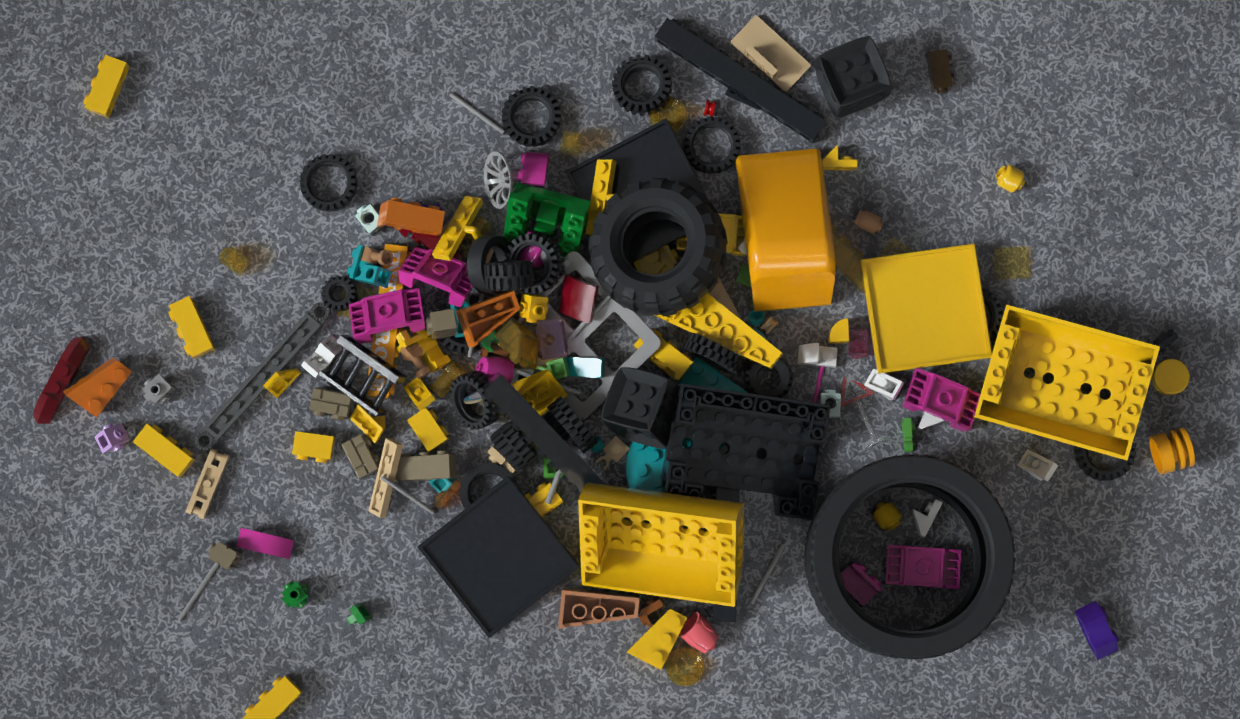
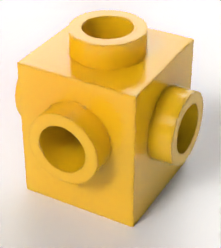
[519,293,548,323]

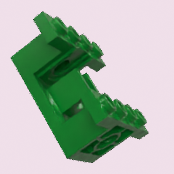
[503,182,591,258]

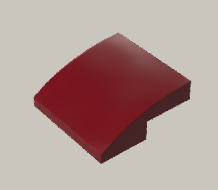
[559,274,599,323]

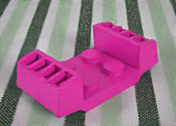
[398,247,474,307]
[349,288,425,344]
[902,368,981,431]
[885,545,962,589]

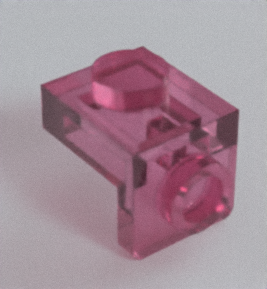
[848,328,869,359]

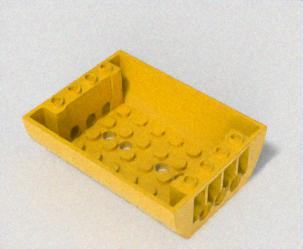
[974,305,1160,460]
[578,483,744,607]

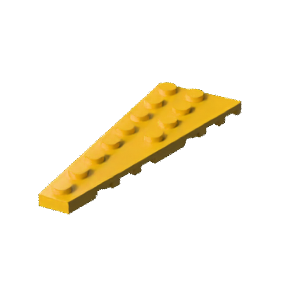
[653,259,783,369]

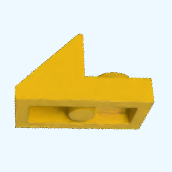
[822,145,857,170]
[403,377,435,411]

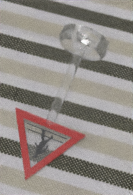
[840,371,890,451]

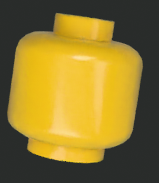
[996,164,1025,193]
[873,501,902,531]

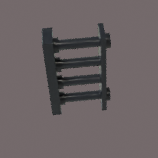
[319,335,407,417]

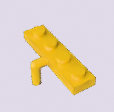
[585,160,617,236]
[432,196,483,261]

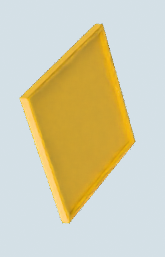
[860,244,992,374]

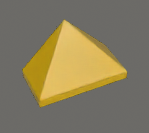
[350,404,385,443]

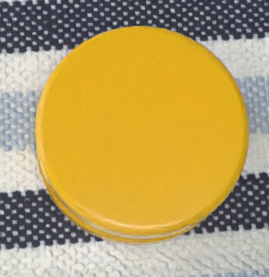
[1151,359,1190,396]

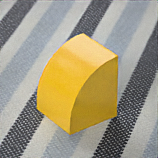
[828,318,849,344]

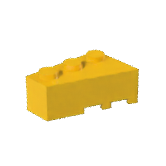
[634,328,693,383]
[627,609,687,670]

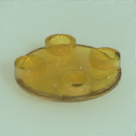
[649,97,687,132]
[665,647,704,686]

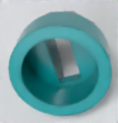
[748,310,764,326]
[590,436,604,453]

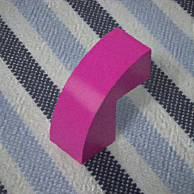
[236,528,294,559]

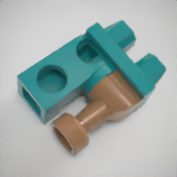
[346,245,393,288]

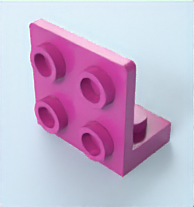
[841,562,882,607]

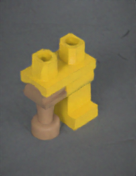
[396,329,451,379]

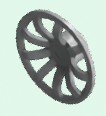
[484,151,519,209]

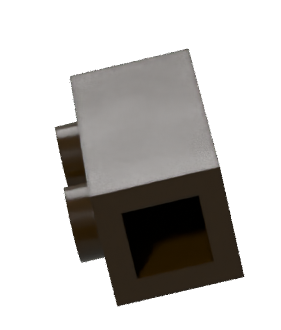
[926,49,955,95]

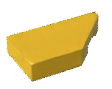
[263,368,301,398]

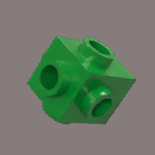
[281,580,311,609]

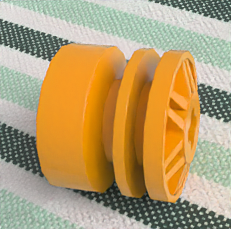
[1149,427,1195,475]

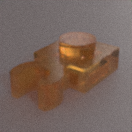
[434,480,461,510]

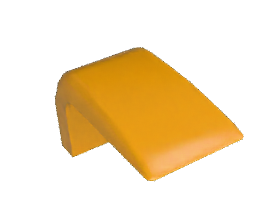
[735,149,836,312]

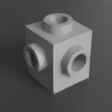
[142,374,175,405]

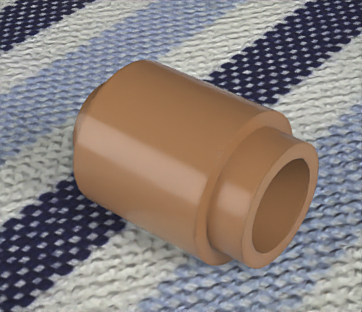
[854,210,884,235]

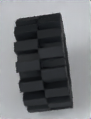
[321,275,358,311]
[541,410,569,441]

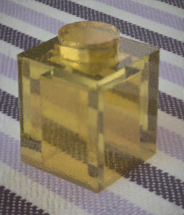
[560,130,583,157]
[219,246,251,277]

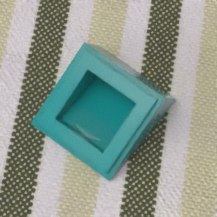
[429,478,458,496]

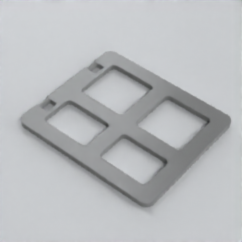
[497,251,661,419]

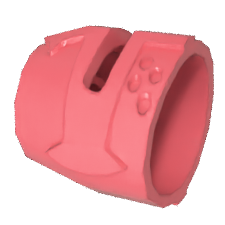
[679,612,719,653]

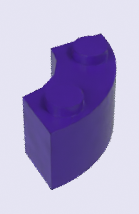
[1075,601,1119,660]

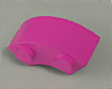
[518,151,549,188]

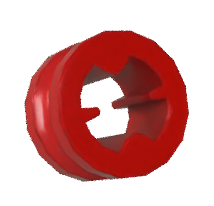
[704,99,716,117]

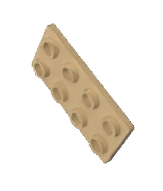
[731,15,811,92]

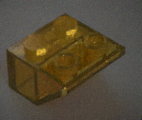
[495,320,539,370]

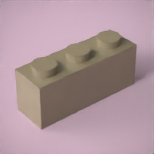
[426,309,456,340]
[395,451,456,482]

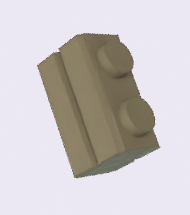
[309,387,353,421]
[341,434,380,480]
[208,542,242,570]

